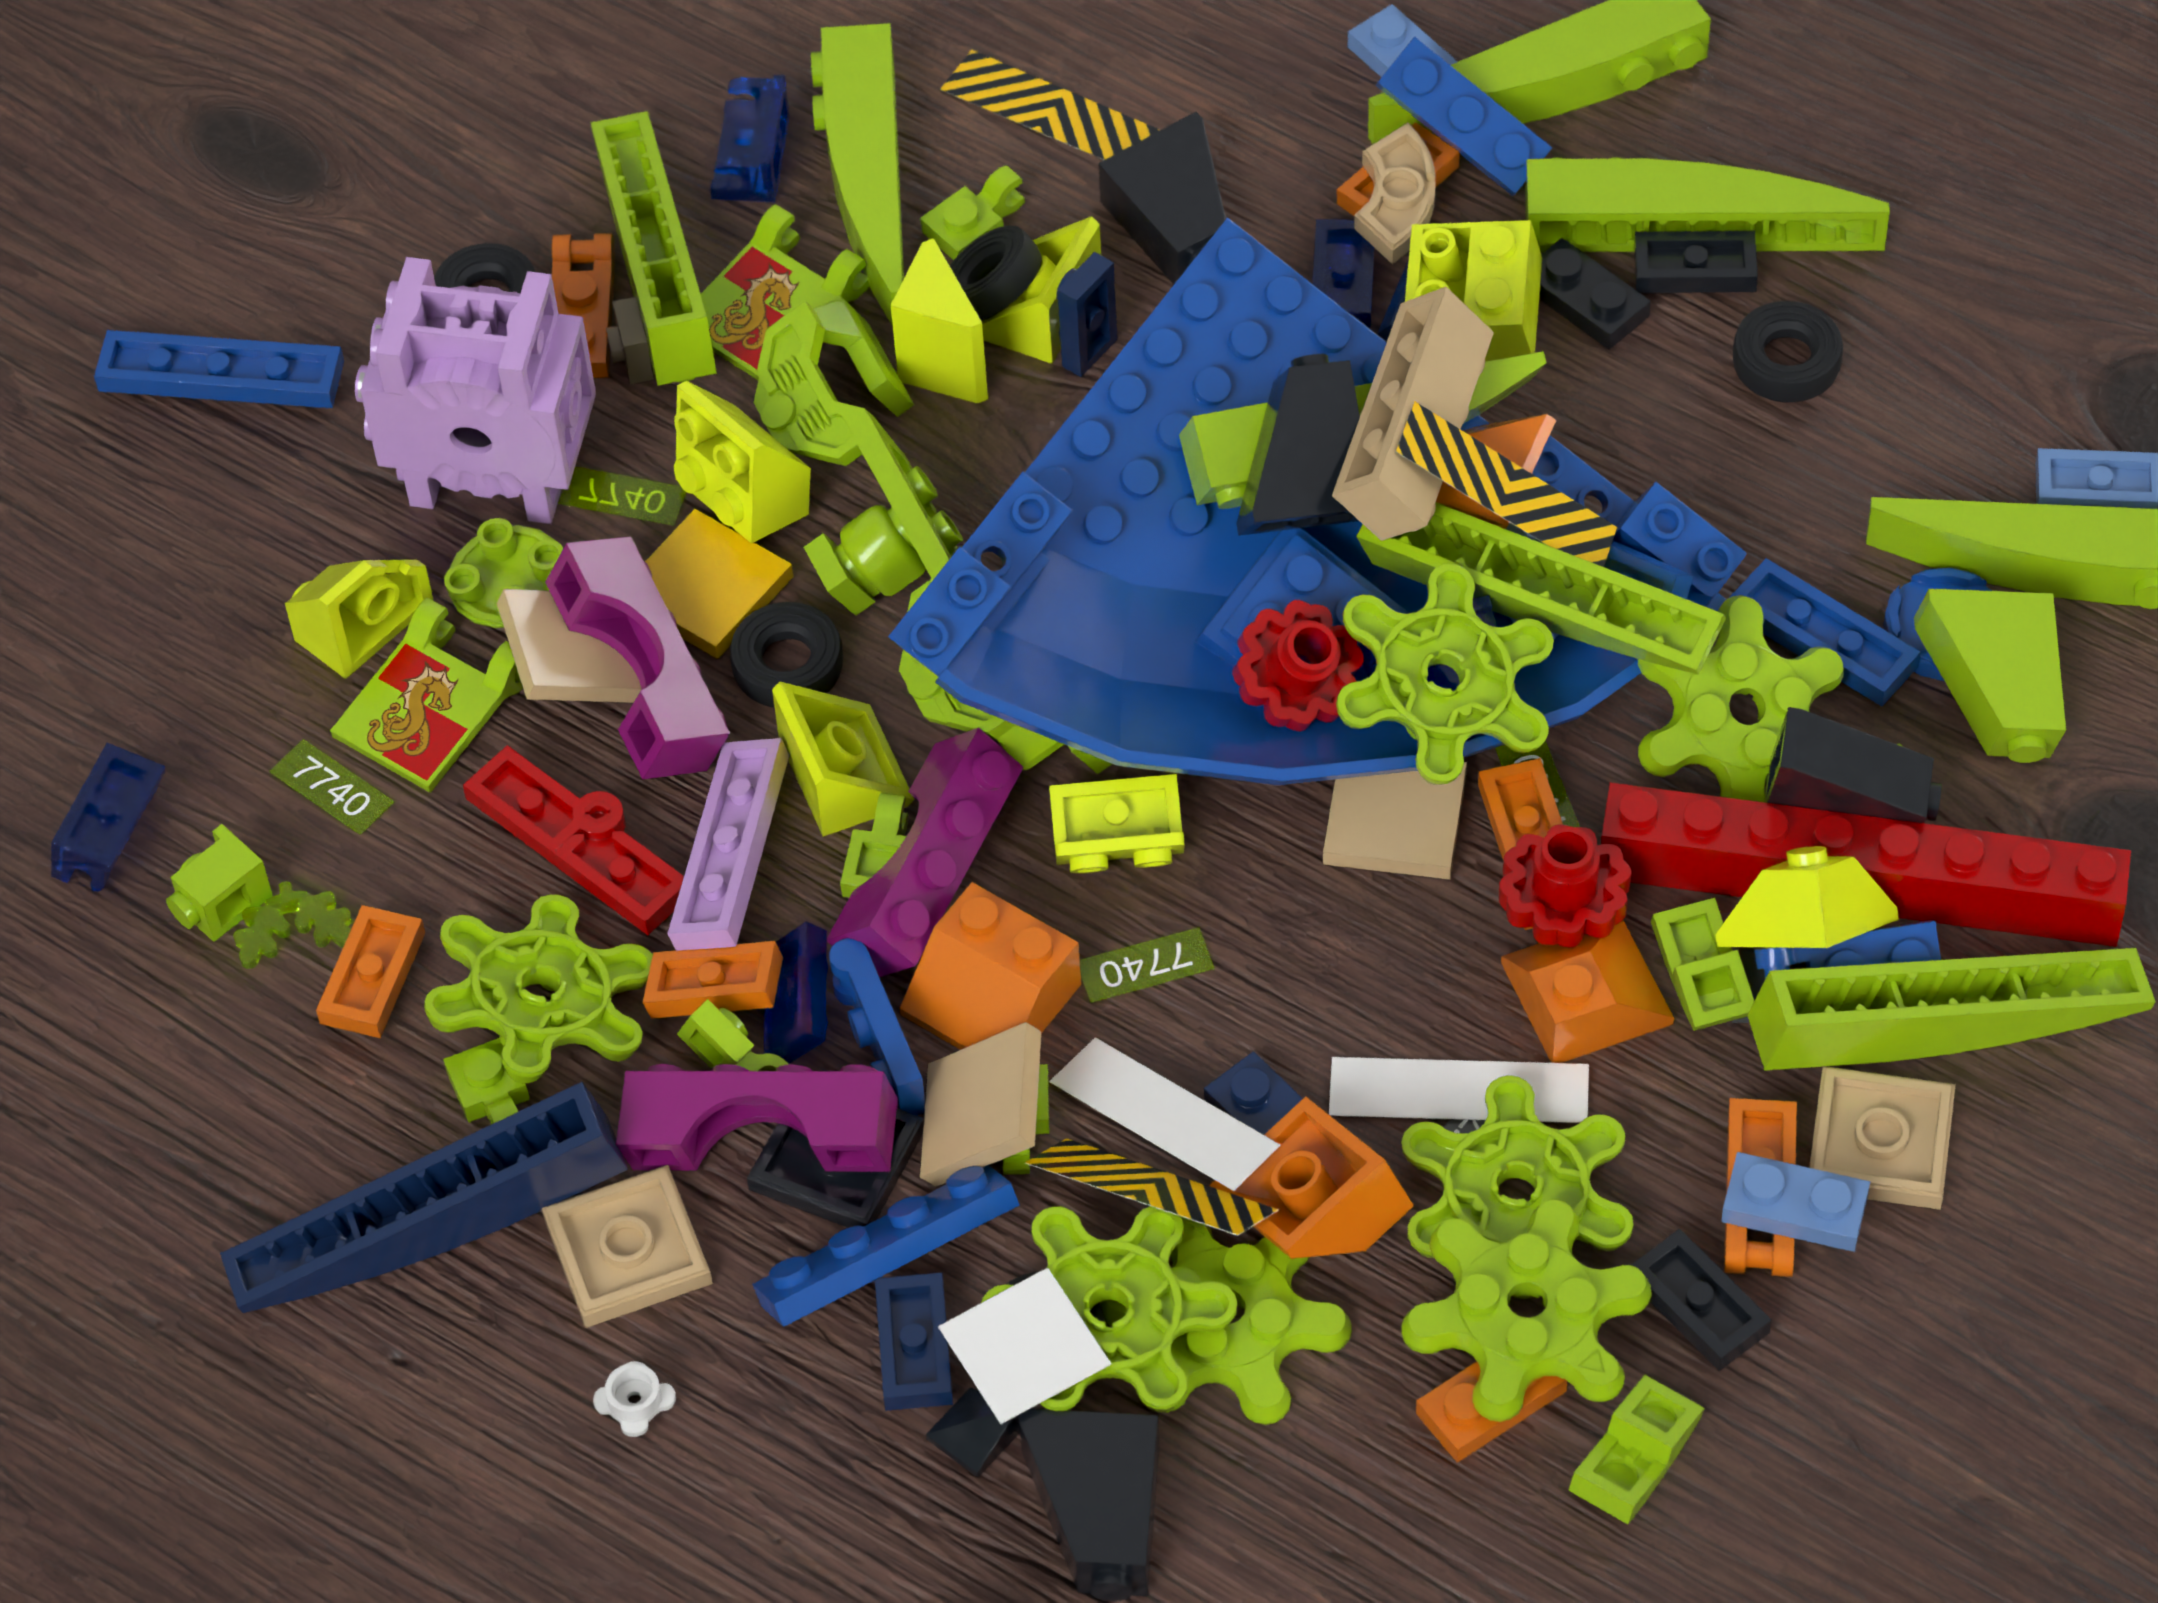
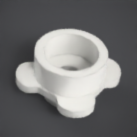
[593,1361,676,1437]

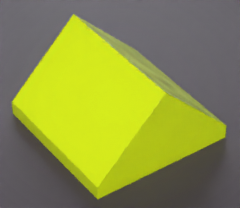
[981,216,1101,364]
[891,238,988,403]
[772,682,915,837]

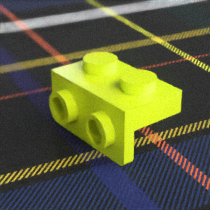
[1049,774,1185,873]

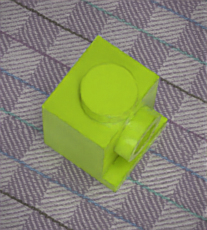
[166,824,273,942]

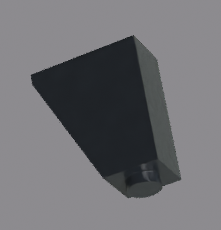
[1098,112,1226,284]
[1236,354,1360,536]
[1764,707,1942,823]
[1019,1409,1160,1601]

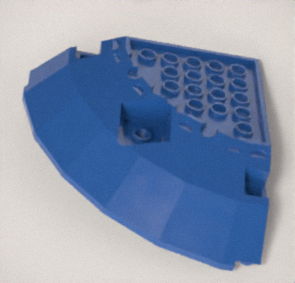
[888,218,1747,785]

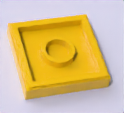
[645,509,794,659]

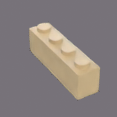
[1332,287,1494,541]

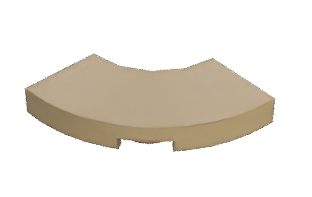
[1354,123,1435,264]

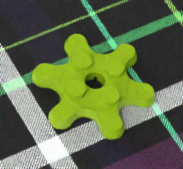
[1336,563,1554,785]
[1638,595,1844,802]
[424,895,653,1083]
[1401,1075,1634,1299]
[1401,1199,1651,1422]
[982,1206,1237,1412]
[1100,1216,1352,1425]

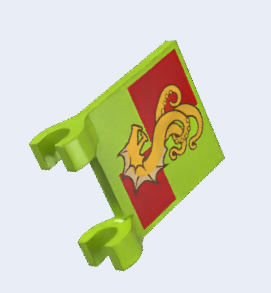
[701,204,869,380]
[330,597,523,793]

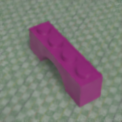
[545,536,730,780]
[826,727,1023,977]
[616,1064,898,1172]

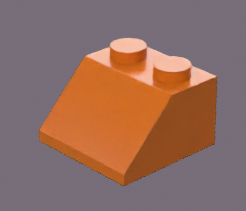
[900,882,1081,1050]

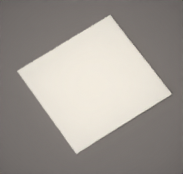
[938,1268,1111,1424]

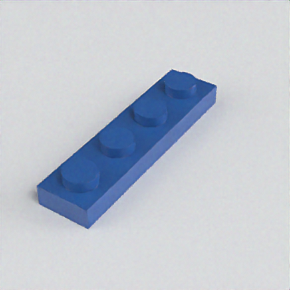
[94,330,344,408]
[752,1165,1019,1327]

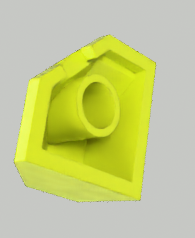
[285,559,434,679]
[1716,846,1898,948]

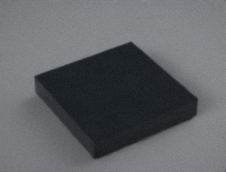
[747,1108,924,1228]

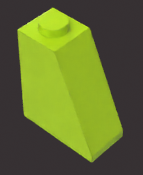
[1914,589,2066,763]

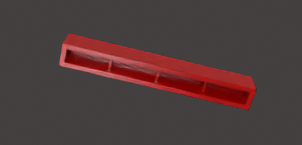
[1601,782,2131,947]

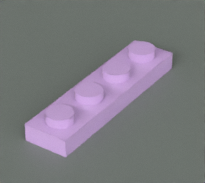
[667,738,790,951]

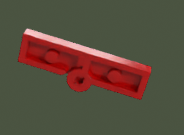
[463,745,684,935]

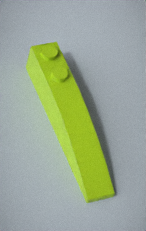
[1368,0,1711,144]
[811,23,904,327]
[591,111,716,386]
[1525,157,1890,252]
[1179,351,1547,509]
[1866,497,2158,609]
[1356,502,1726,675]
[1747,948,2156,1070]

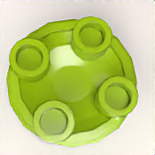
[444,518,563,628]

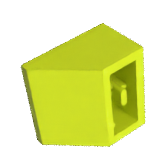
[1405,220,1542,362]
[674,381,811,544]

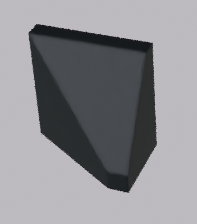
[926,1387,1020,1478]

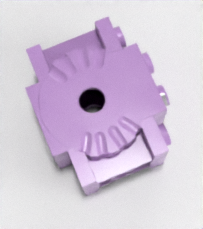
[355,257,596,524]

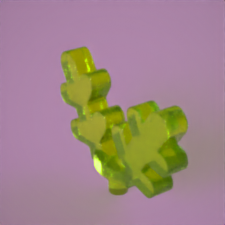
[233,881,352,969]

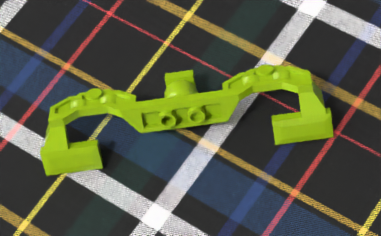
[754,295,1112,774]

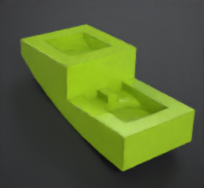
[1651,898,1754,1031]
[1568,1375,1704,1524]

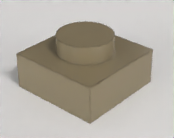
[606,297,654,384]

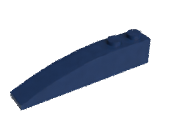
[220,1082,628,1313]

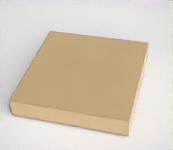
[497,589,641,703]
[1323,762,1467,879]
[920,1022,1042,1187]
[1809,1066,1956,1210]
[542,1165,713,1328]

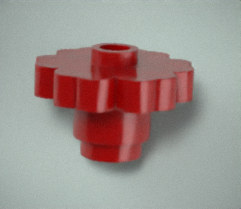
[1232,600,1364,731]
[1498,824,1631,948]

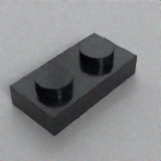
[1634,231,1758,293]
[1539,238,1651,350]
[1631,1228,1772,1371]

